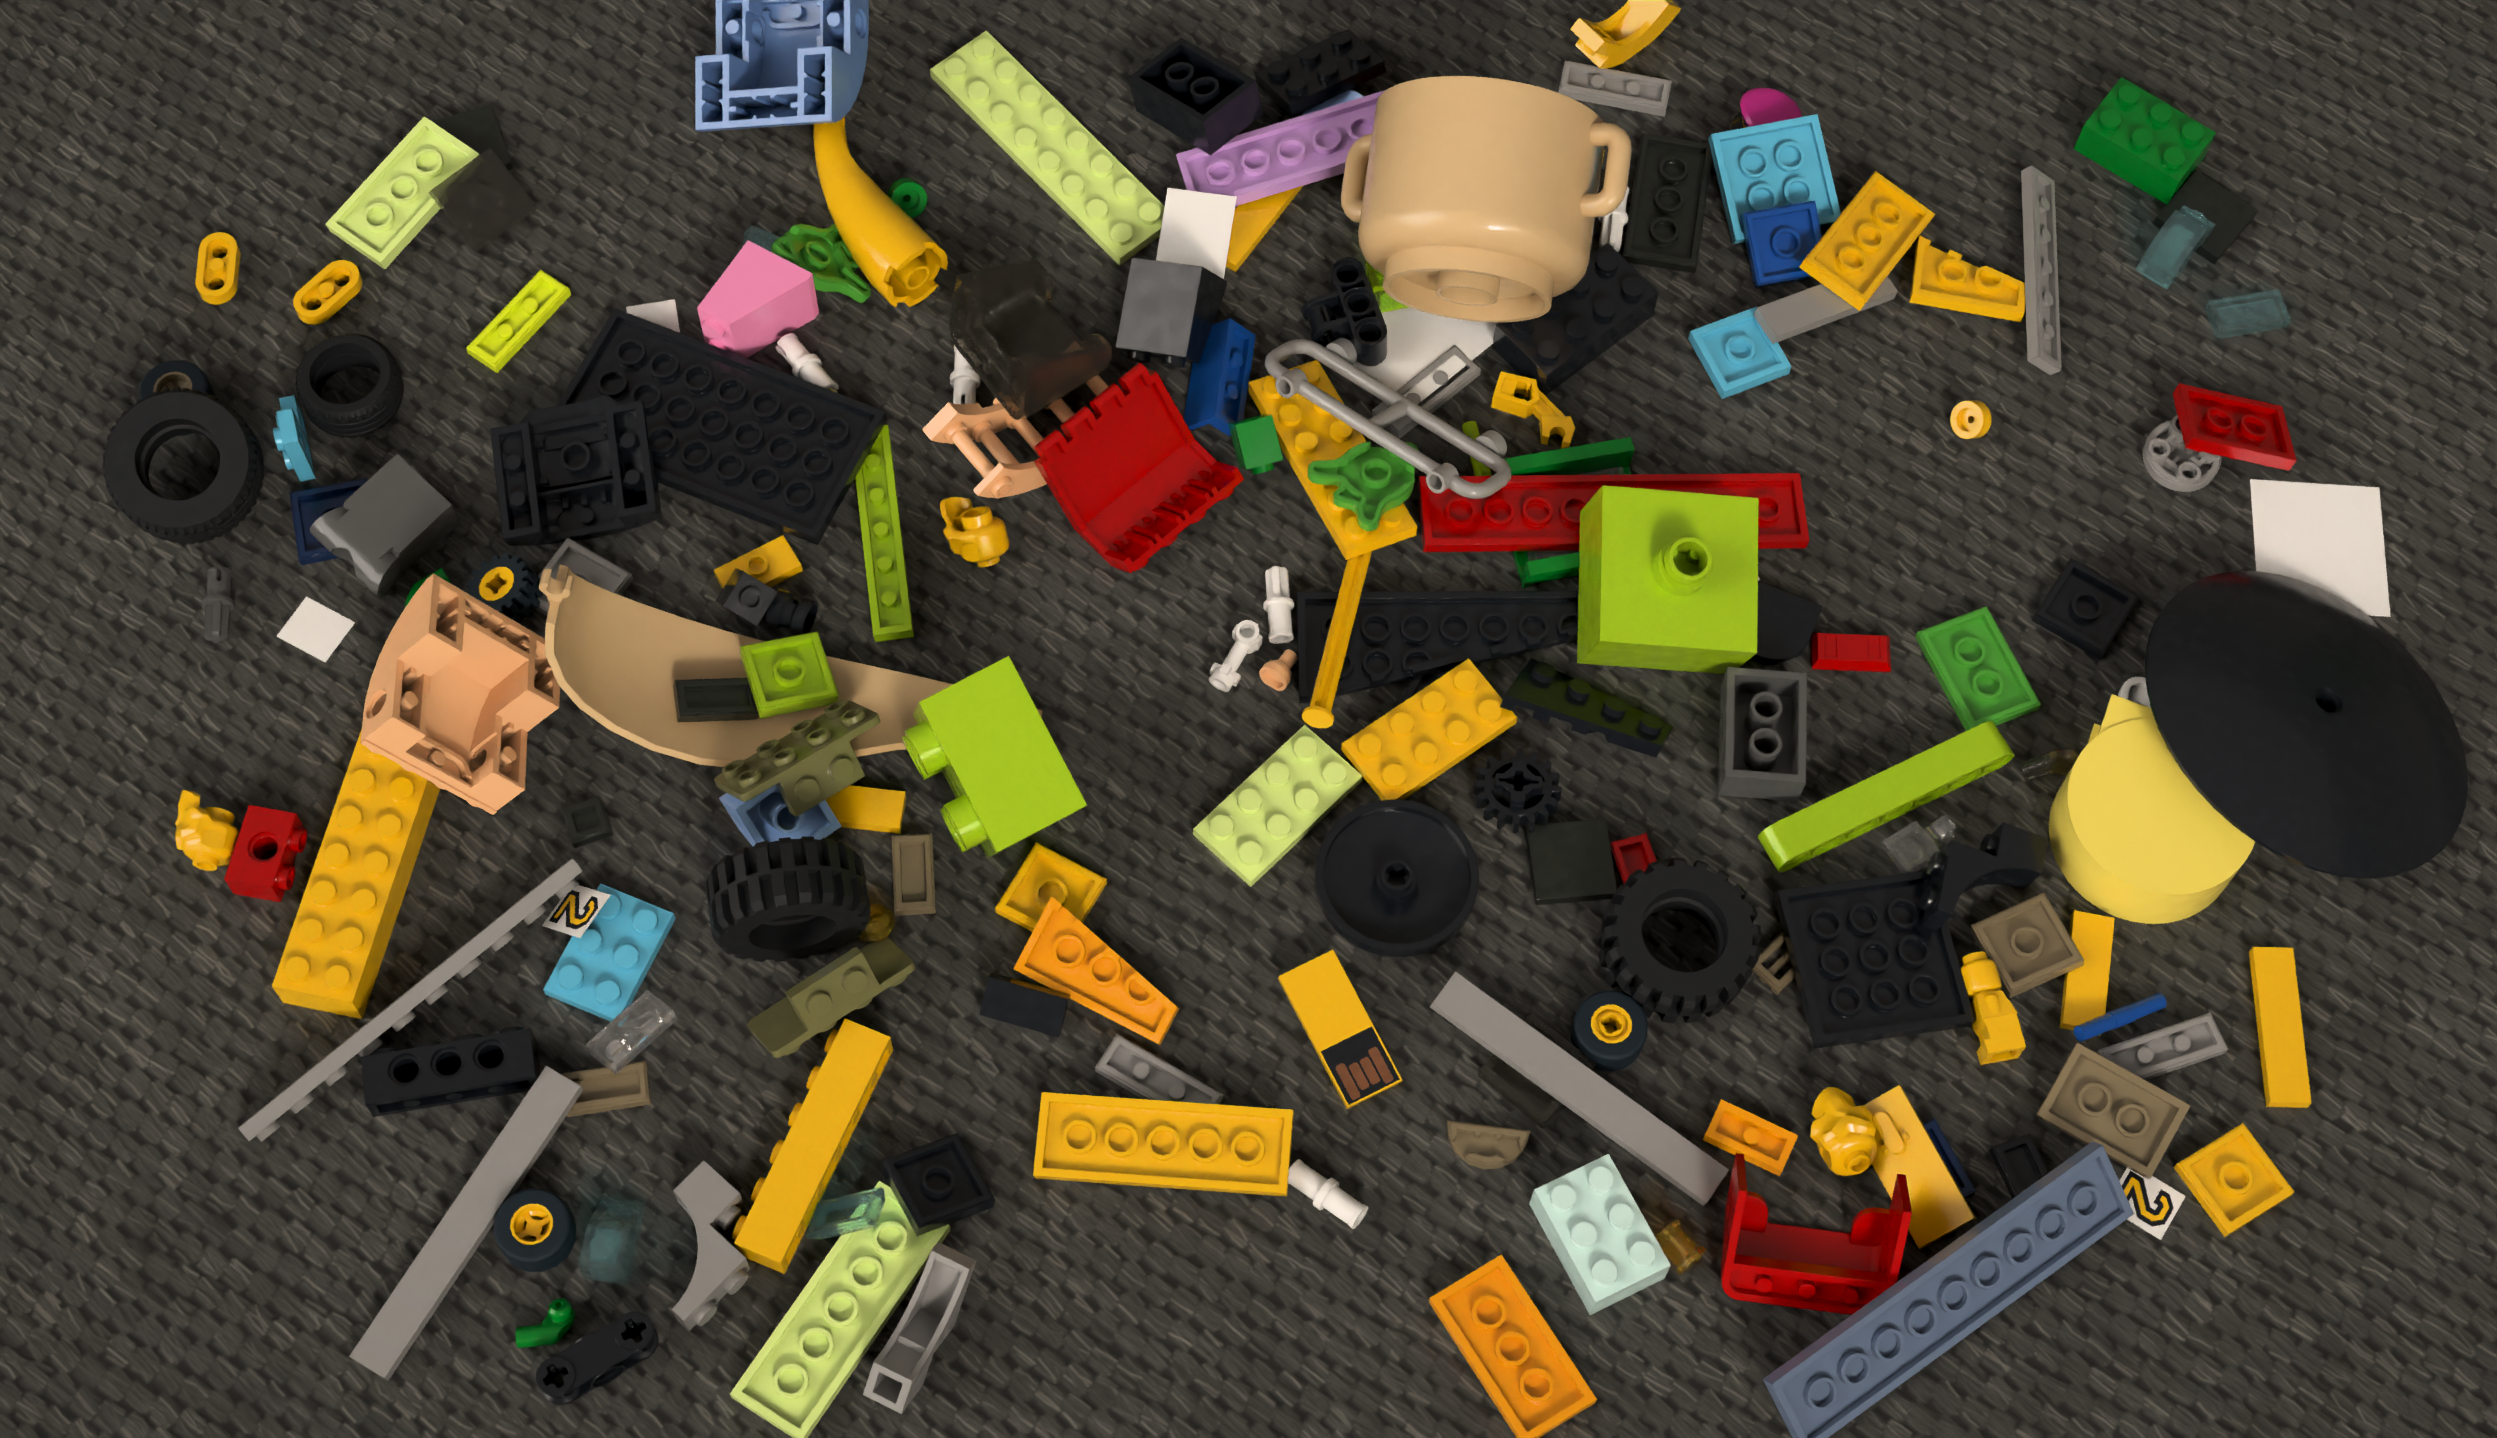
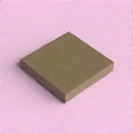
[1970,892,2084,999]

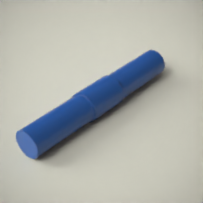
[2074,993,2167,1042]

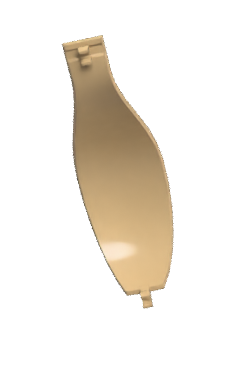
[539,564,1042,767]

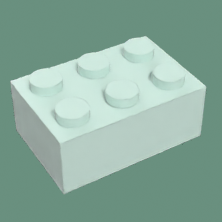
[1529,1154,1671,1315]

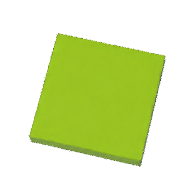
[740,631,839,719]

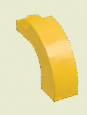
[1570,0,1681,69]

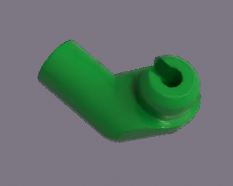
[515,1299,575,1348]

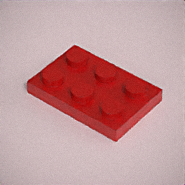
[2172,383,2297,471]

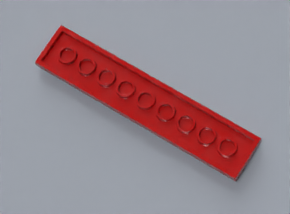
[1417,473,1810,552]

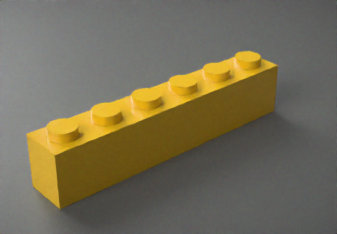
[732,1019,893,1274]

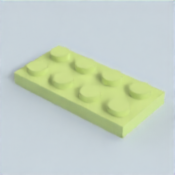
[326,116,483,269]
[1193,725,1363,887]

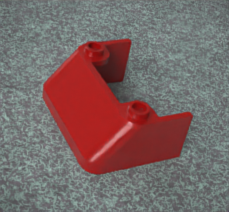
[1721,1153,1912,1315]

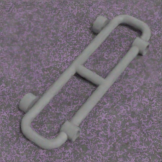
[1265,338,1512,499]

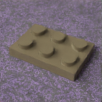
[2036,1042,2191,1179]

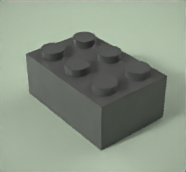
[1718,667,1807,802]

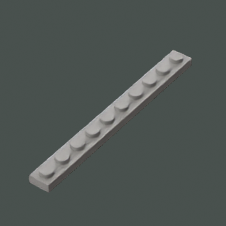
[237,858,583,1142]

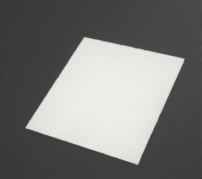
[1326,289,1498,402]
[2250,479,2391,617]

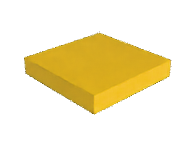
[995,842,1107,932]
[2174,1123,2294,1237]

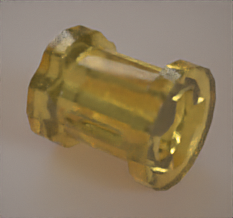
[1655,1219,1707,1276]

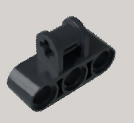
[1301,257,1387,366]

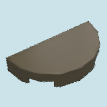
[1446,1120,1530,1169]

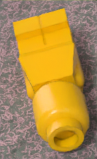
[1960,951,2026,1065]

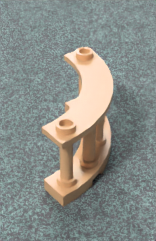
[922,340,1109,499]

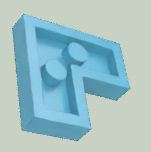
[273,395,315,482]

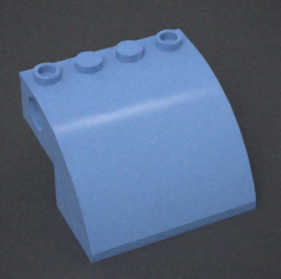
[695,0,869,132]

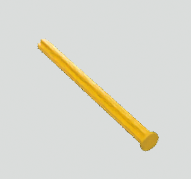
[1302,551,1372,728]

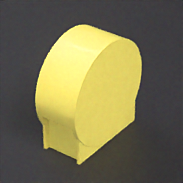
[2049,694,2255,924]

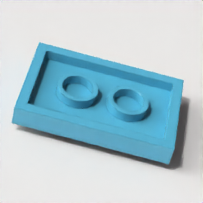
[543,883,676,1025]

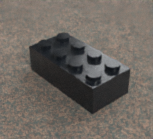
[1492,243,1659,396]

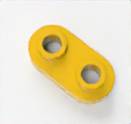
[195,232,241,305]
[293,260,363,325]

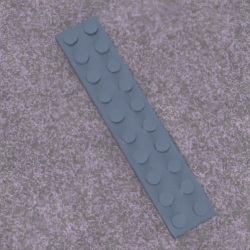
[1763,1141,2134,1438]

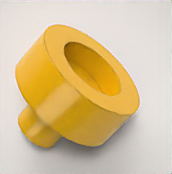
[1950,400,1991,439]

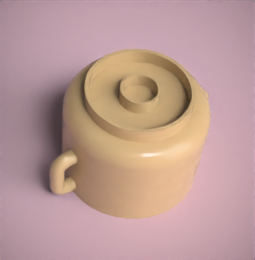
[1341,76,1632,323]

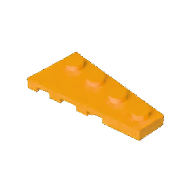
[1013,896,1179,1045]

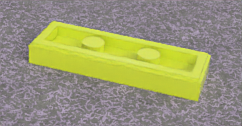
[466,269,571,373]

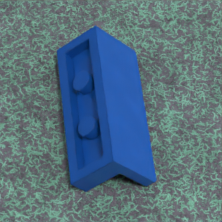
[1184,318,1256,436]

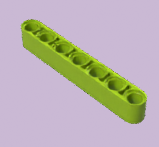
[1758,721,2014,873]

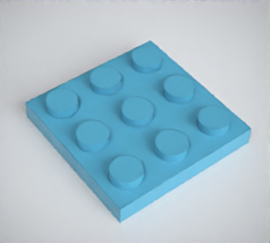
[1708,114,1841,244]

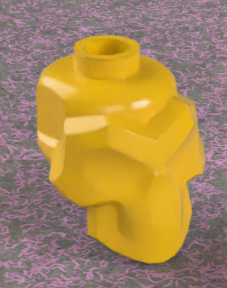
[940,497,1010,567]
[175,790,239,871]
[1810,1087,1877,1176]

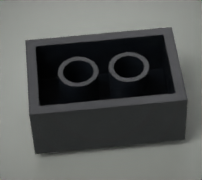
[1128,38,1263,155]

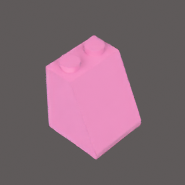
[697,240,819,358]

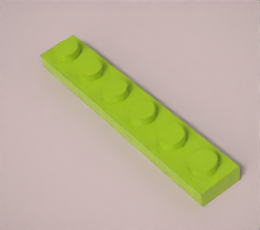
[855,425,914,642]

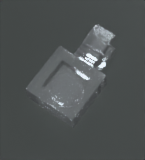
[1882,815,1956,874]

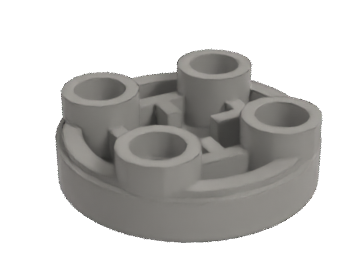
[2143,415,2222,492]

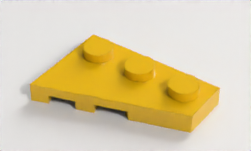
[1909,235,2025,322]

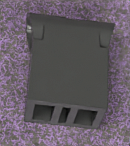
[310,453,459,599]

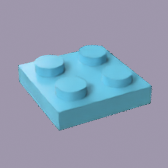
[1688,306,1792,399]

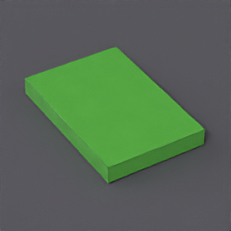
[1915,606,2041,731]

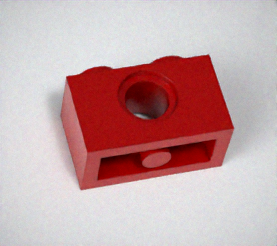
[224,805,307,902]

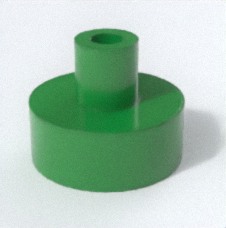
[887,178,927,218]

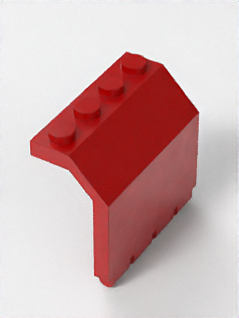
[1034,363,1244,573]

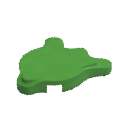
[771,224,871,303]
[1308,442,1419,531]

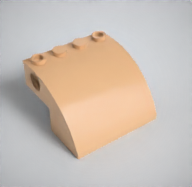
[361,573,560,815]

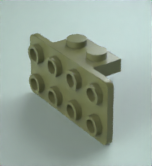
[714,700,881,817]
[747,936,916,1058]

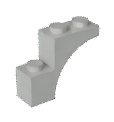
[672,1160,750,1331]
[863,1242,976,1414]

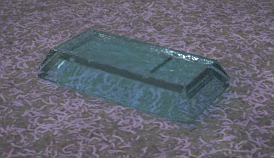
[806,1187,885,1240]

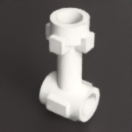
[1209,620,1263,692]

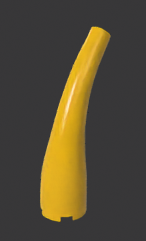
[813,116,948,308]

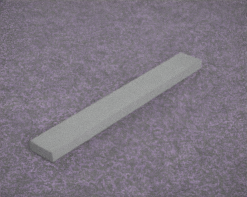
[1430,971,1729,1206]
[349,1066,583,1381]

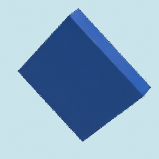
[1740,201,1822,288]

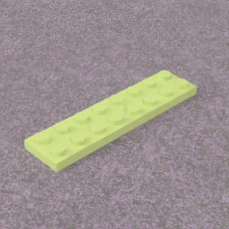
[930,31,1165,266]

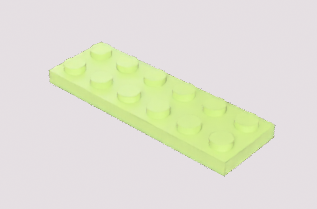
[730,1181,951,1438]

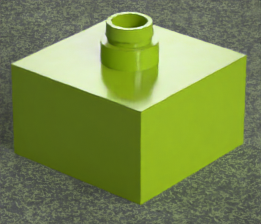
[1577,485,1759,674]

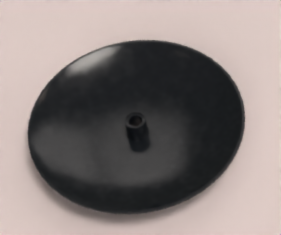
[2145,571,2468,879]

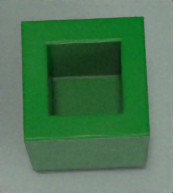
[1228,414,1283,474]

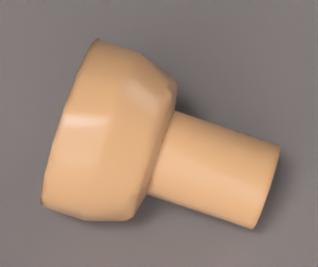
[1259,649,1298,691]

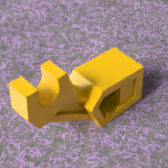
[1491,371,1575,449]

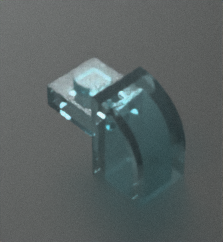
[2136,205,2216,290]

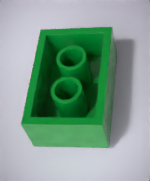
[2074,77,2216,205]

